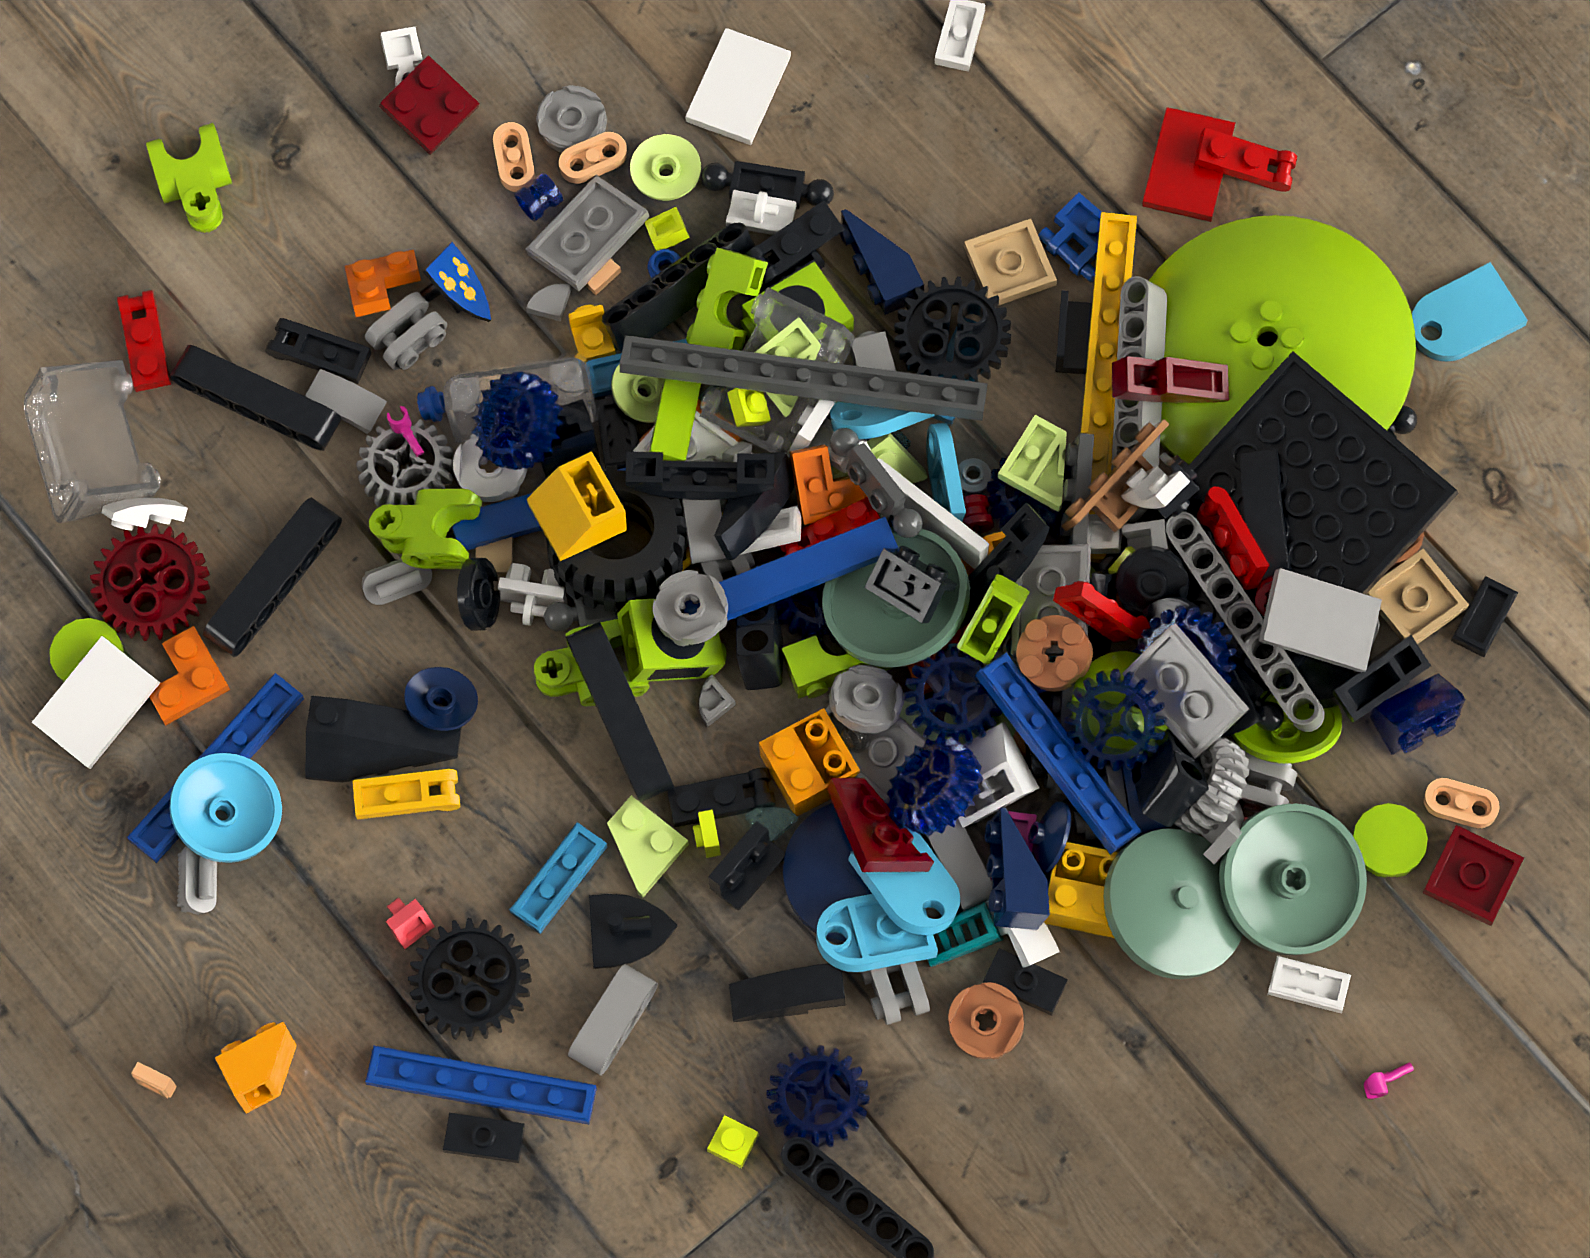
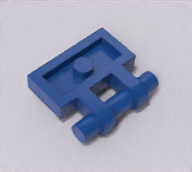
[1038,193,1102,283]

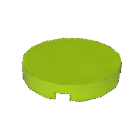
[50,618,124,683]
[1353,803,1428,878]

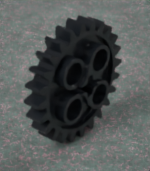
[894,276,1011,382]
[408,918,532,1041]

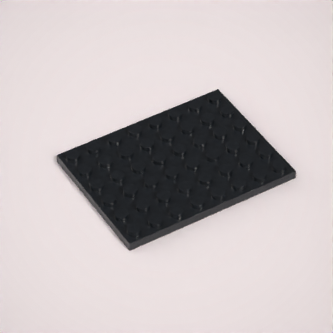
[1095,351,1459,702]

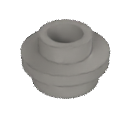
[958,458,991,494]

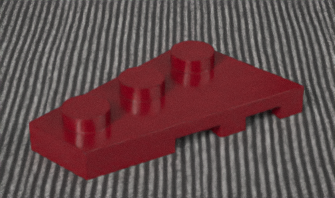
[827,778,934,872]

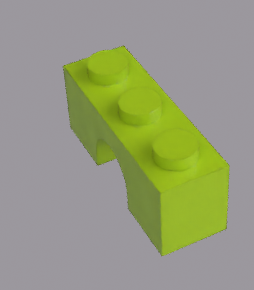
[686,248,768,351]
[782,635,893,699]

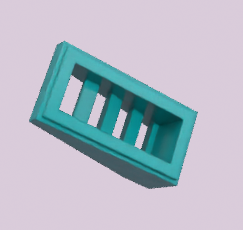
[927,903,1004,967]

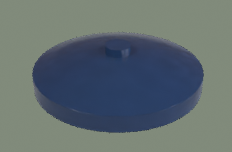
[783,802,927,944]

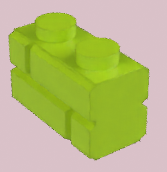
[957,574,1030,665]

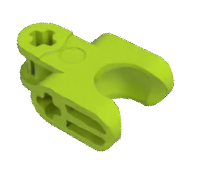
[146,123,232,233]
[369,489,482,569]
[534,619,650,706]

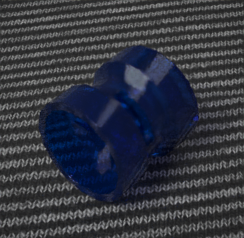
[514,173,564,222]

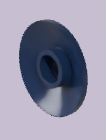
[404,667,478,731]
[1028,801,1071,875]

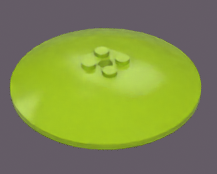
[1137,215,1416,465]

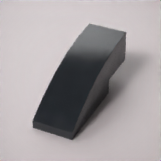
[714,452,795,560]
[1331,635,1431,723]
[729,963,846,1022]

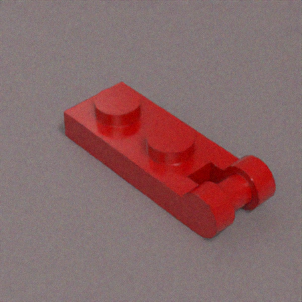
[1194,127,1298,192]
[117,290,171,392]
[1196,486,1269,590]
[780,497,880,556]
[1053,581,1150,643]

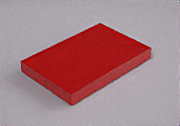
[1142,107,1236,222]

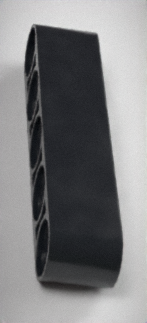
[602,222,756,352]
[170,345,342,451]
[203,497,342,657]
[566,621,674,803]
[781,1137,934,1258]

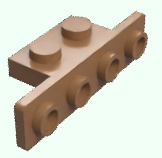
[1061,419,1169,533]

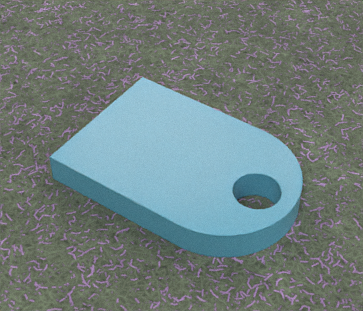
[1412,262,1528,362]
[830,402,935,439]
[926,423,966,522]
[848,824,960,935]
[816,894,938,972]

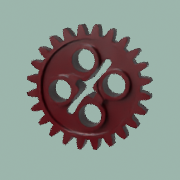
[90,524,210,641]

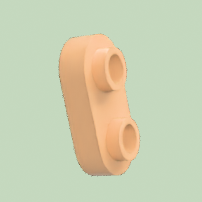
[493,122,535,192]
[559,132,627,184]
[1424,778,1499,828]

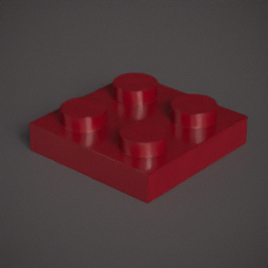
[379,55,480,155]
[1423,825,1524,926]

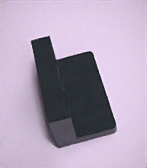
[1055,290,1092,375]

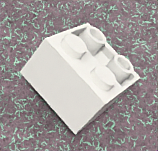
[941,722,1039,828]

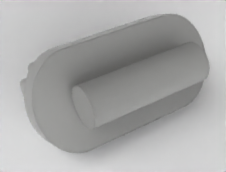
[362,558,432,605]
[177,846,217,915]

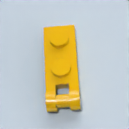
[353,769,460,820]

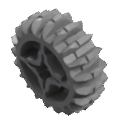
[356,419,454,507]
[1174,737,1250,835]

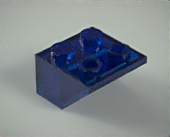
[1370,673,1466,755]

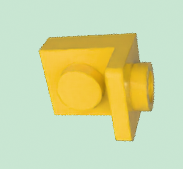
[568,305,616,366]

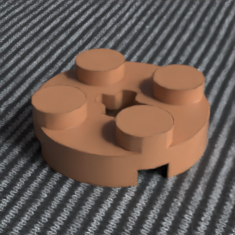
[1016,615,1093,691]
[948,982,1024,1059]

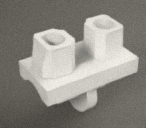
[726,190,796,236]
[498,563,567,626]

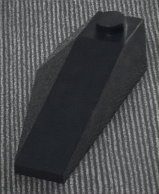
[305,696,462,783]

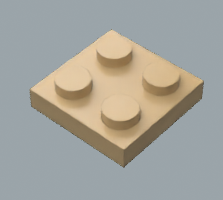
[964,219,1057,306]
[1366,549,1469,644]

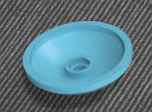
[170,753,282,863]

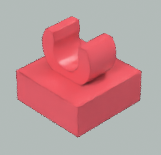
[385,897,435,949]

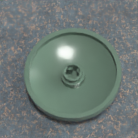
[822,526,970,667]
[1219,803,1367,955]
[1103,828,1243,979]

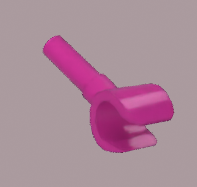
[387,406,424,457]
[1363,1062,1414,1099]

